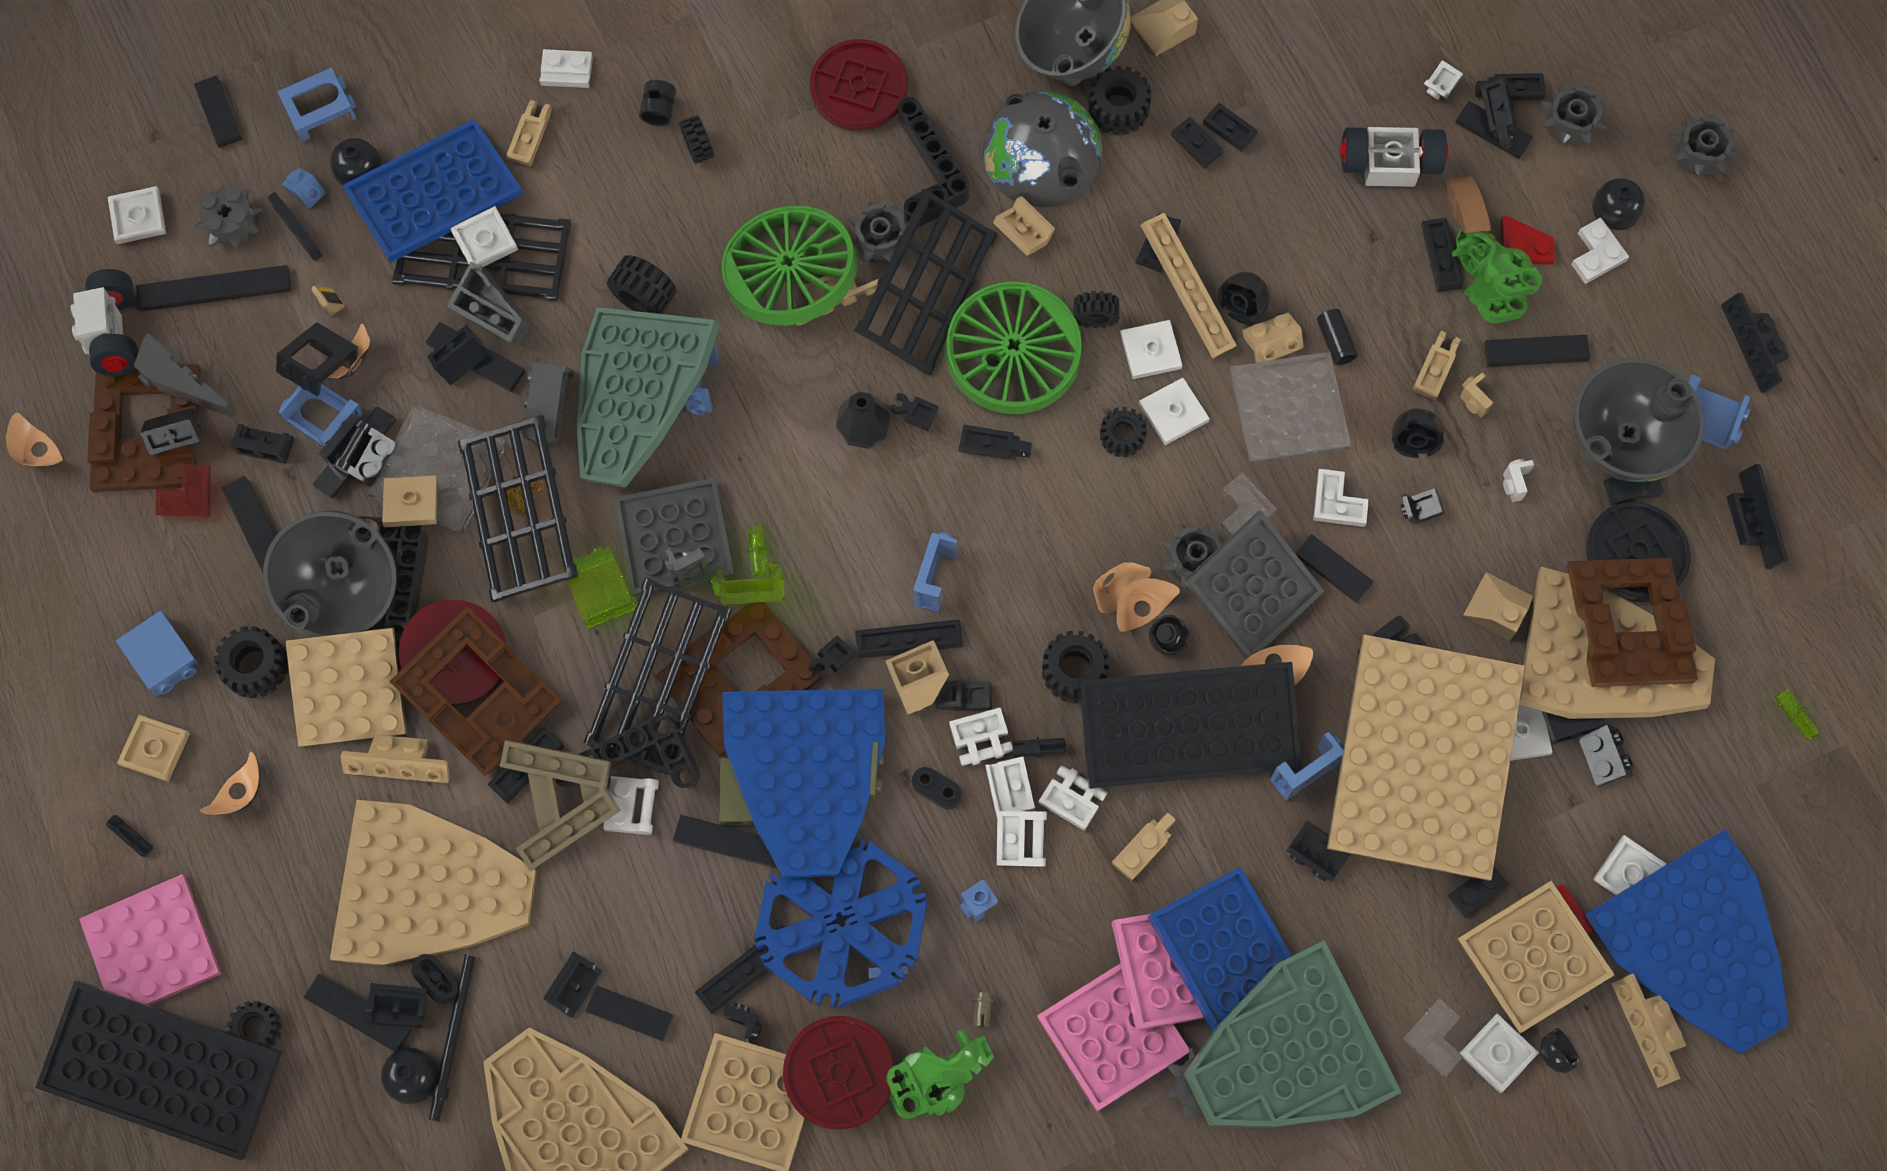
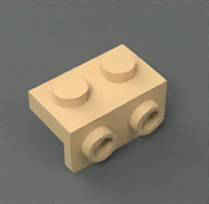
[993,196,1055,256]
[1242,313,1304,365]

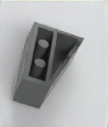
[447,262,532,346]
[520,362,574,444]

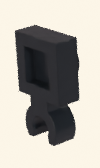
[891,393,939,431]
[808,635,856,680]

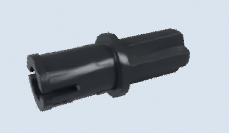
[1013,737,1066,758]

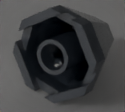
[836,391,891,449]

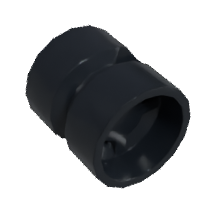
[639,80,676,126]

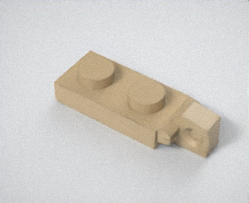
[1111,813,1176,882]

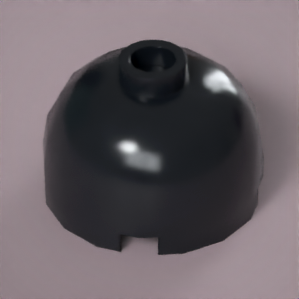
[331,138,381,185]
[1592,178,1645,230]
[1218,272,1270,324]
[1392,408,1444,458]
[381,1048,438,1104]

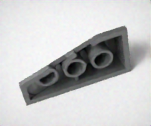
[134,333,236,417]

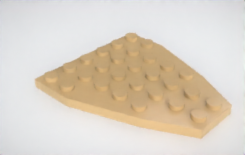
[1519,567,1715,719]
[330,800,537,966]
[483,1027,689,1171]

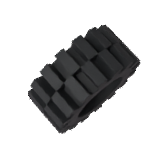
[679,115,714,164]
[1074,291,1119,328]
[1100,407,1147,457]
[227,1001,282,1046]

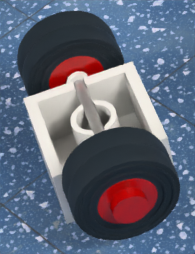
[1339,127,1449,187]
[71,269,138,376]

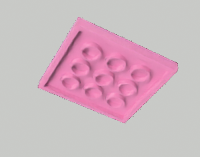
[79,874,221,1005]
[1111,914,1205,1031]
[1037,963,1190,1112]

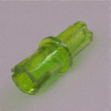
[747,524,768,577]
[1774,689,1819,740]

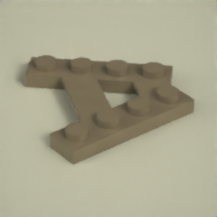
[500,740,621,871]

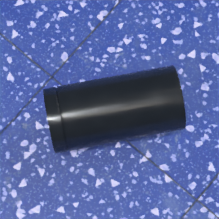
[1316,309,1358,366]

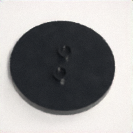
[1586,502,1691,602]

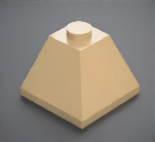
[1131,0,1198,57]
[1463,572,1533,641]
[885,640,949,714]

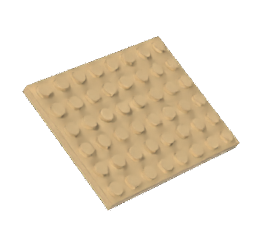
[1327,635,1525,881]

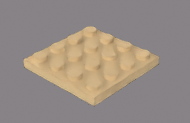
[286,628,407,747]
[1457,881,1614,1034]
[680,1033,805,1171]

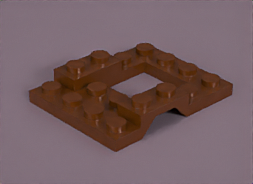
[87,364,201,492]
[1567,558,1698,687]
[654,596,822,758]
[389,606,562,776]

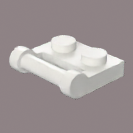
[603,776,659,835]
[997,810,1047,866]

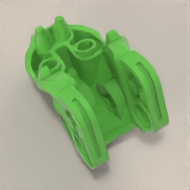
[1452,228,1543,324]
[886,1030,994,1119]

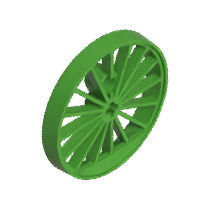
[722,206,858,325]
[945,282,1082,414]

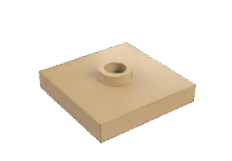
[382,475,438,527]
[117,715,190,782]

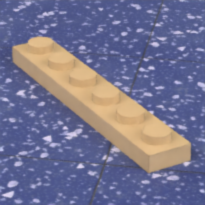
[1140,213,1237,359]

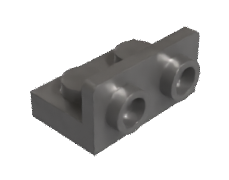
[663,548,711,590]

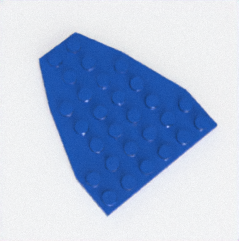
[722,689,886,878]
[1584,829,1789,1054]

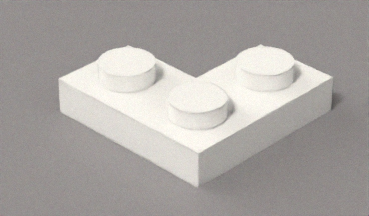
[1571,218,1629,284]
[1313,469,1369,527]

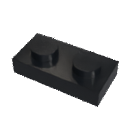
[1203,103,1258,152]
[1171,117,1223,169]
[1448,866,1509,917]

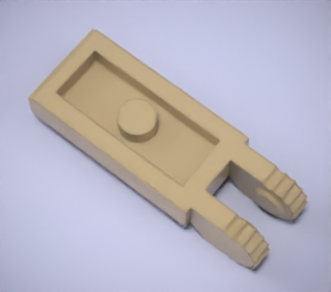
[506,100,552,167]
[1412,331,1461,401]

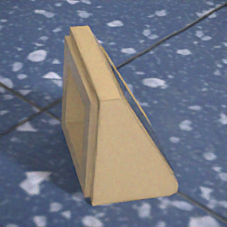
[311,285,345,317]

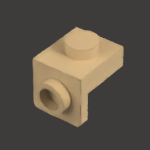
[1460,372,1493,418]

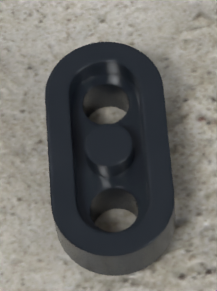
[912,767,962,809]
[411,954,458,1004]

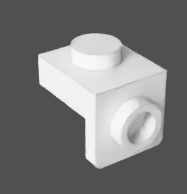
[1424,60,1463,100]
[1503,459,1534,503]

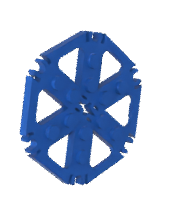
[754,839,928,1008]

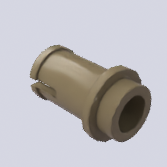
[972,992,994,1028]

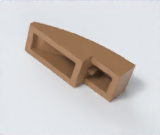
[1447,176,1491,233]

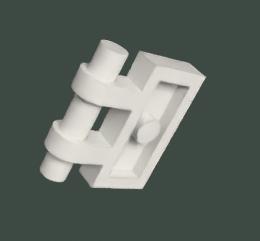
[949,707,1013,766]
[1038,765,1108,831]

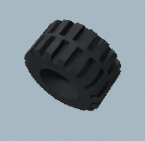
[1088,66,1152,135]
[606,255,677,314]
[214,626,288,698]
[1042,631,1109,703]

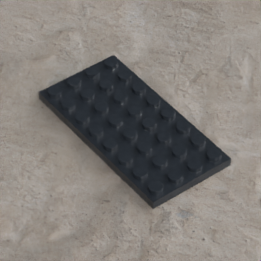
[1079,662,1302,789]
[35,981,282,1160]

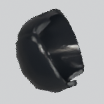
[1149,615,1189,655]
[1540,1028,1579,1073]

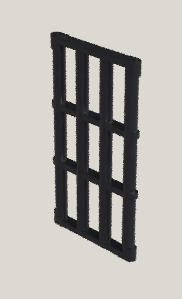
[854,189,997,375]
[392,213,571,301]
[458,415,579,602]
[583,578,732,775]

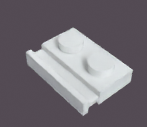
[539,49,593,88]
[985,757,1035,819]

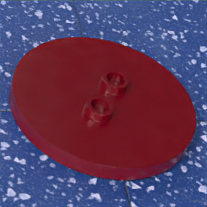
[810,39,908,130]
[399,599,506,705]
[783,1016,895,1130]

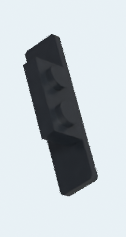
[1721,293,1789,393]
[313,406,396,498]
[1727,464,1788,569]

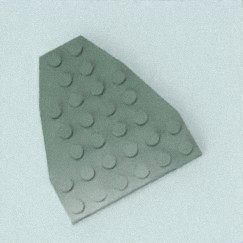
[577,307,720,488]
[1184,940,1402,1128]

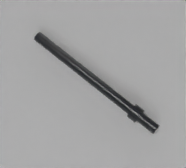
[428,955,476,1122]

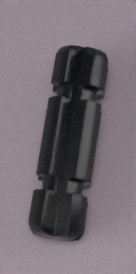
[106,815,153,857]

